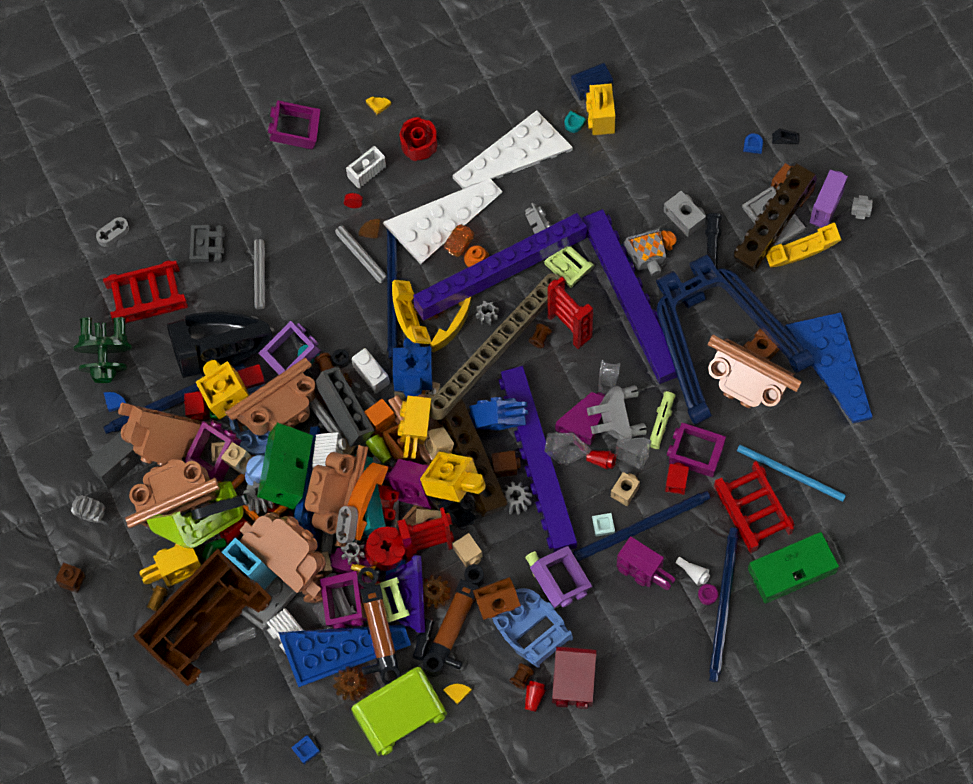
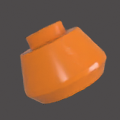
[464,246,489,267]

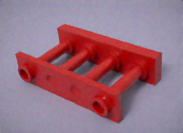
[103,261,188,323]
[548,277,593,349]
[714,461,795,554]
[397,507,455,562]

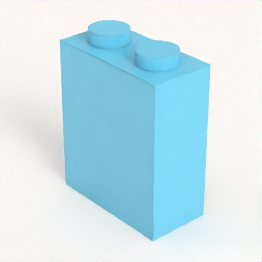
[222,538,277,590]

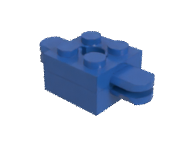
[393,337,433,398]
[468,397,528,431]

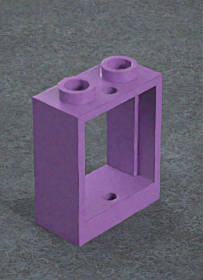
[810,170,848,228]
[259,321,321,375]
[530,546,592,608]

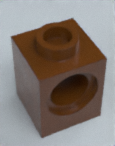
[492,451,521,478]
[55,562,86,593]

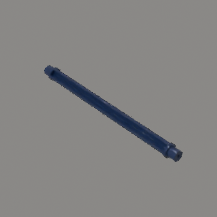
[387,218,398,360]
[103,364,245,434]
[573,491,710,562]
[709,528,739,682]

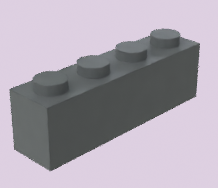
[315,367,374,447]

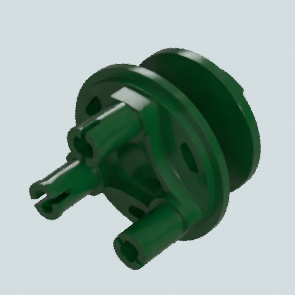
[74,317,132,383]

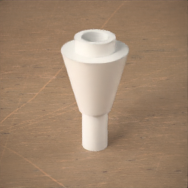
[676,557,710,586]

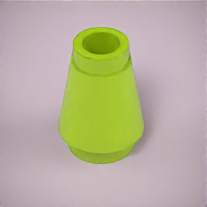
[366,434,392,464]

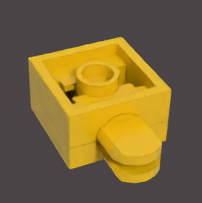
[586,83,615,135]
[196,360,250,420]
[398,395,431,459]
[420,451,486,502]
[139,544,201,588]

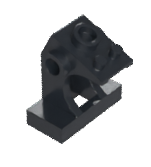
[428,492,477,530]

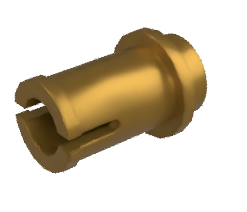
[146,585,167,611]

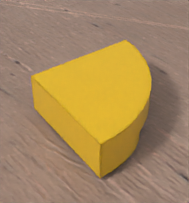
[366,97,391,115]
[443,684,472,705]

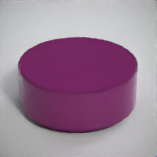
[698,584,718,605]

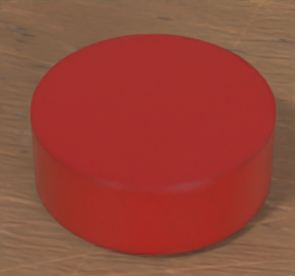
[344,193,363,208]

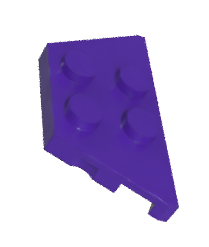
[385,555,425,633]

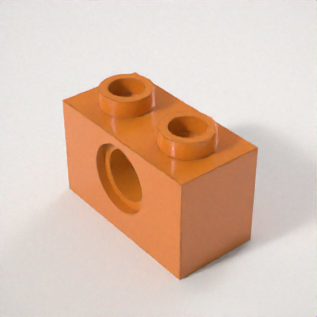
[364,399,396,437]

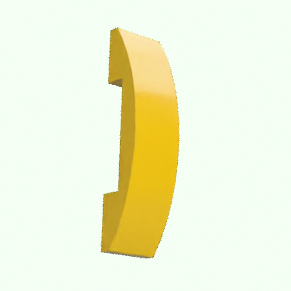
[766,222,841,268]
[392,280,431,344]
[430,297,471,352]

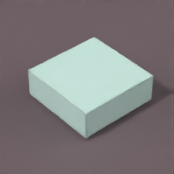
[592,513,615,536]

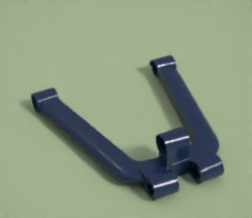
[656,254,814,425]

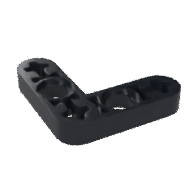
[191,493,249,520]

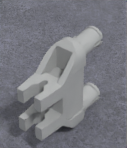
[587,385,647,442]

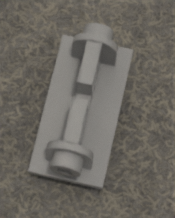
[525,203,552,234]

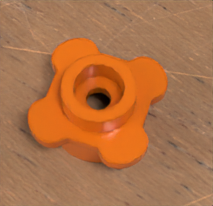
[661,230,677,251]

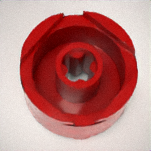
[399,117,437,161]
[365,527,405,571]

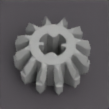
[243,481,274,514]
[502,481,532,515]
[71,495,106,523]

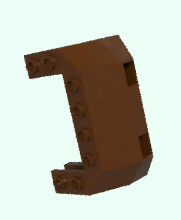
[133,549,272,687]

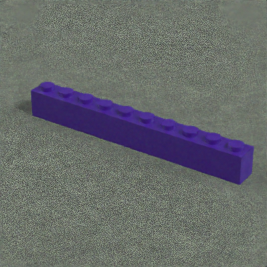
[582,209,677,384]
[413,213,587,321]
[498,366,577,552]

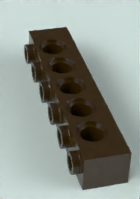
[734,163,817,272]
[438,399,508,517]

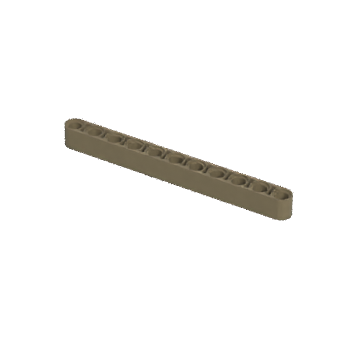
[429,273,560,420]

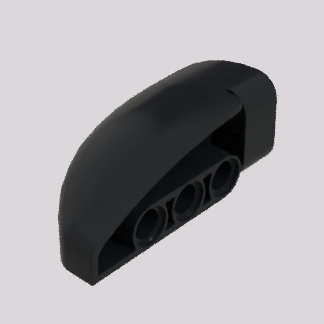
[167,312,273,378]

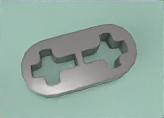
[96,217,129,247]
[336,506,358,543]

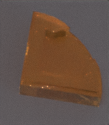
[359,219,380,238]

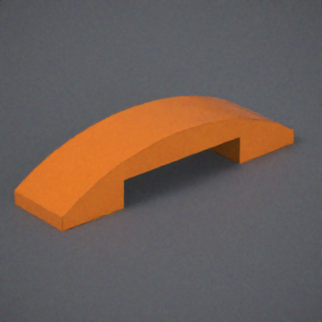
[345,462,389,541]

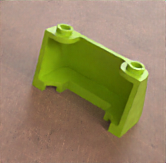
[146,481,243,549]
[351,667,447,756]

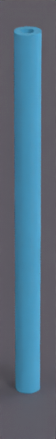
[737,444,846,502]

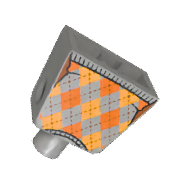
[623,229,666,276]

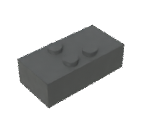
[86,432,141,489]

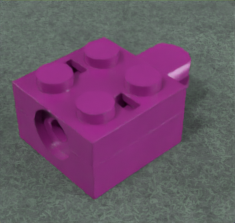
[383,459,434,509]
[616,536,675,590]

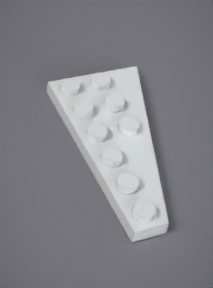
[453,110,573,189]
[383,178,502,265]

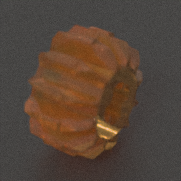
[445,224,474,257]
[423,575,451,609]
[333,666,367,701]

